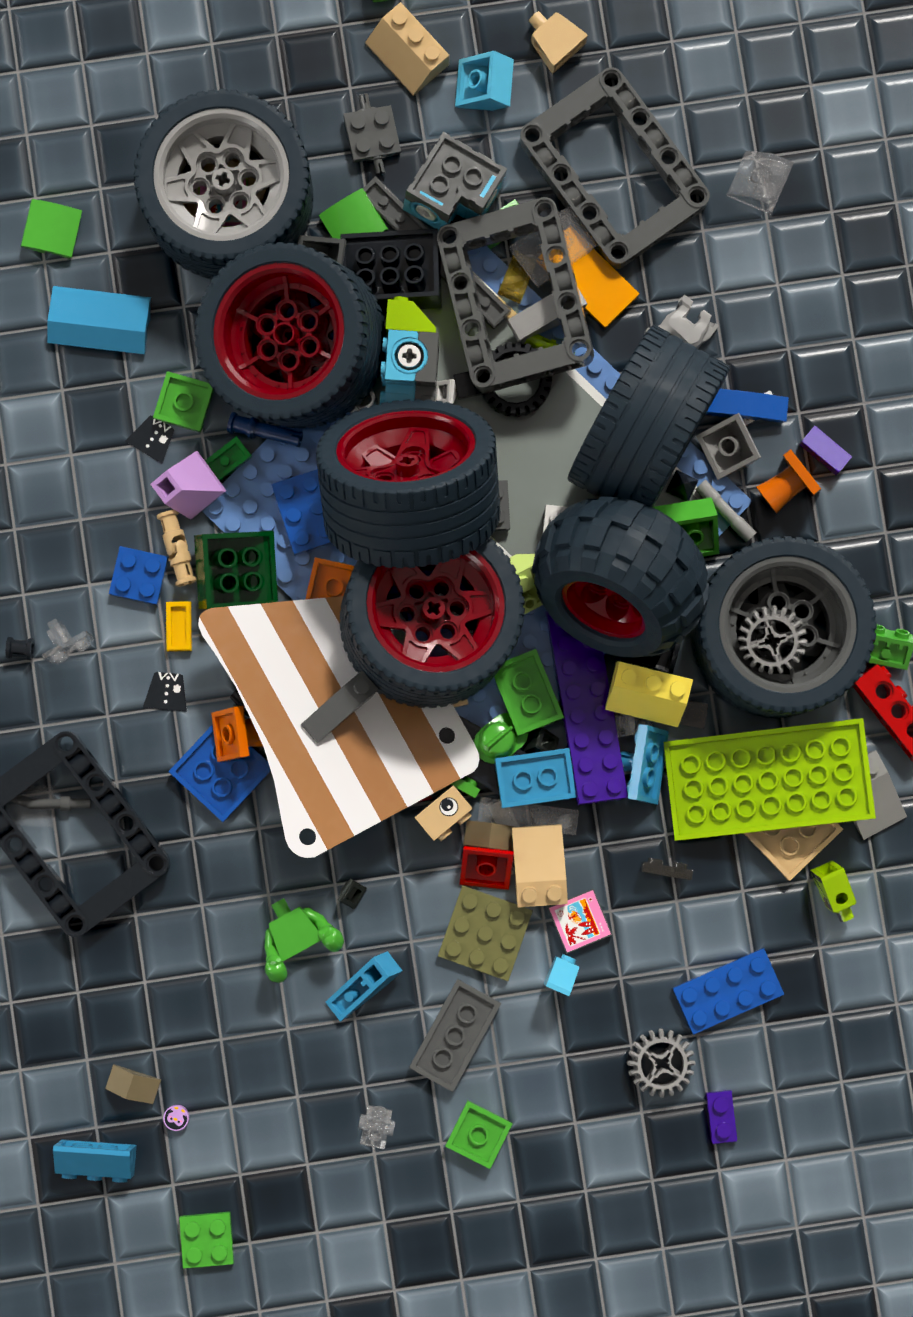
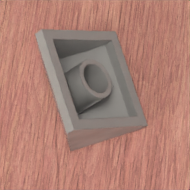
[696,413,761,480]

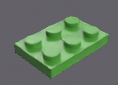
[494,649,564,737]

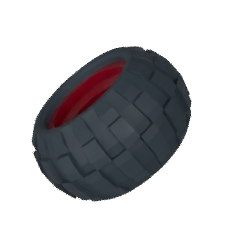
[532,497,709,657]

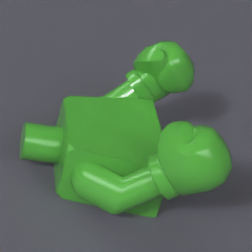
[264,898,344,983]

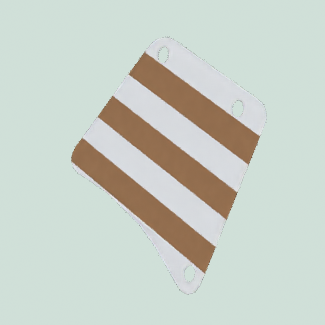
[198,596,479,858]

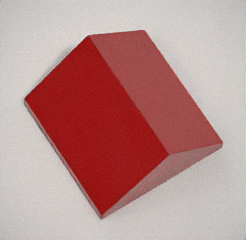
[459,846,514,890]

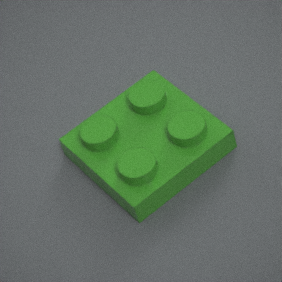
[153,371,214,433]
[445,1100,513,1169]
[179,1212,234,1269]

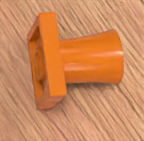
[756,450,821,514]
[211,706,263,762]

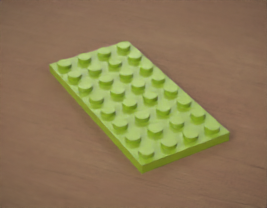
[663,718,876,841]

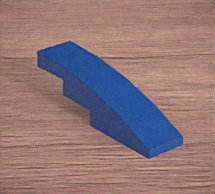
[706,389,789,423]

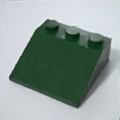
[194,531,278,609]

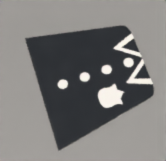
[125,415,174,464]
[143,672,187,712]

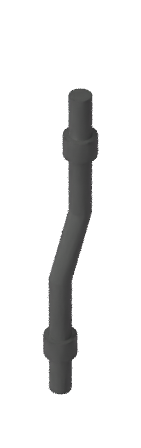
[11,794,91,811]

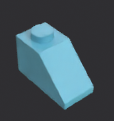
[544,954,579,996]

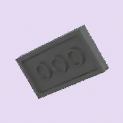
[409,979,501,1092]

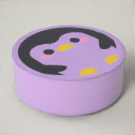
[163,1105,189,1131]

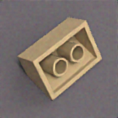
[365,2,449,96]

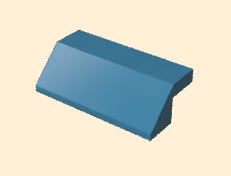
[47,286,151,354]

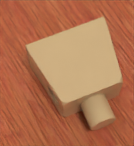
[529,11,588,74]

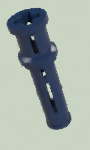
[227,412,303,447]

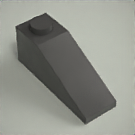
[301,671,379,743]

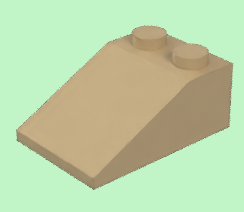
[512,824,568,907]

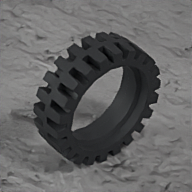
[479,342,552,417]

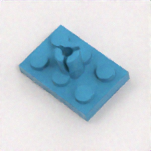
[621,724,669,805]
[495,748,576,808]

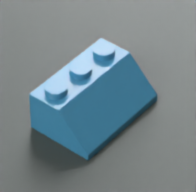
[53,1140,137,1182]

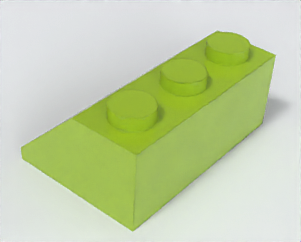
[386,296,436,337]

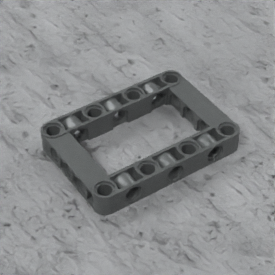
[520,67,710,269]
[437,197,594,393]

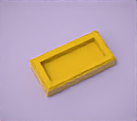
[166,601,192,652]

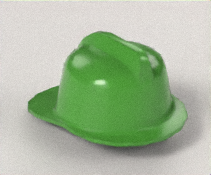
[474,713,528,764]

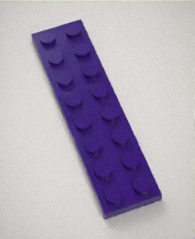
[545,611,628,805]

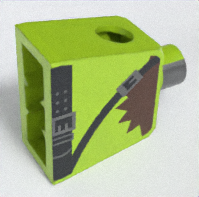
[810,860,856,922]

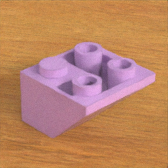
[151,451,226,519]

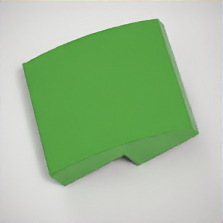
[319,188,388,239]
[20,199,82,259]

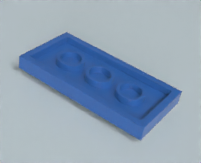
[672,948,784,1035]

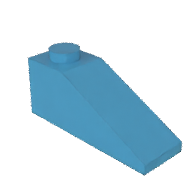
[326,951,402,1022]

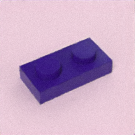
[706,1090,737,1144]

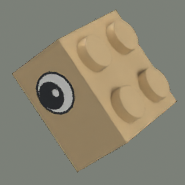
[415,785,473,841]

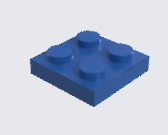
[109,546,169,605]

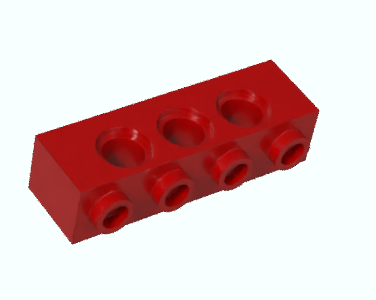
[852,664,913,761]

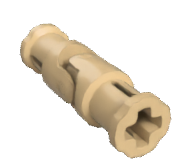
[156,510,197,587]

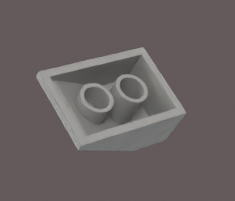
[853,750,907,840]

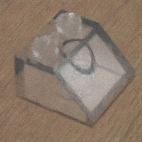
[726,151,794,214]

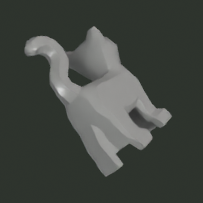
[644,295,719,349]

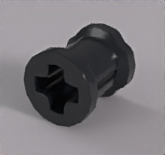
[5,637,35,660]

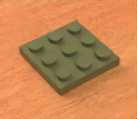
[438,885,533,981]

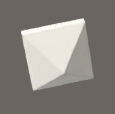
[435,379,457,403]

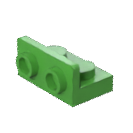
[869,624,913,670]

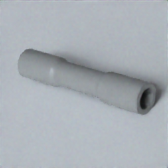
[695,480,757,543]

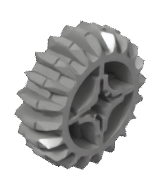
[738,605,807,674]
[627,1028,695,1098]

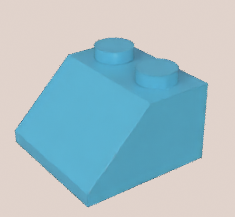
[455,51,514,111]

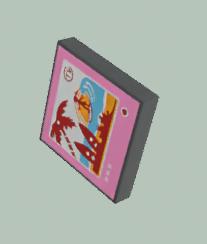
[547,889,612,954]

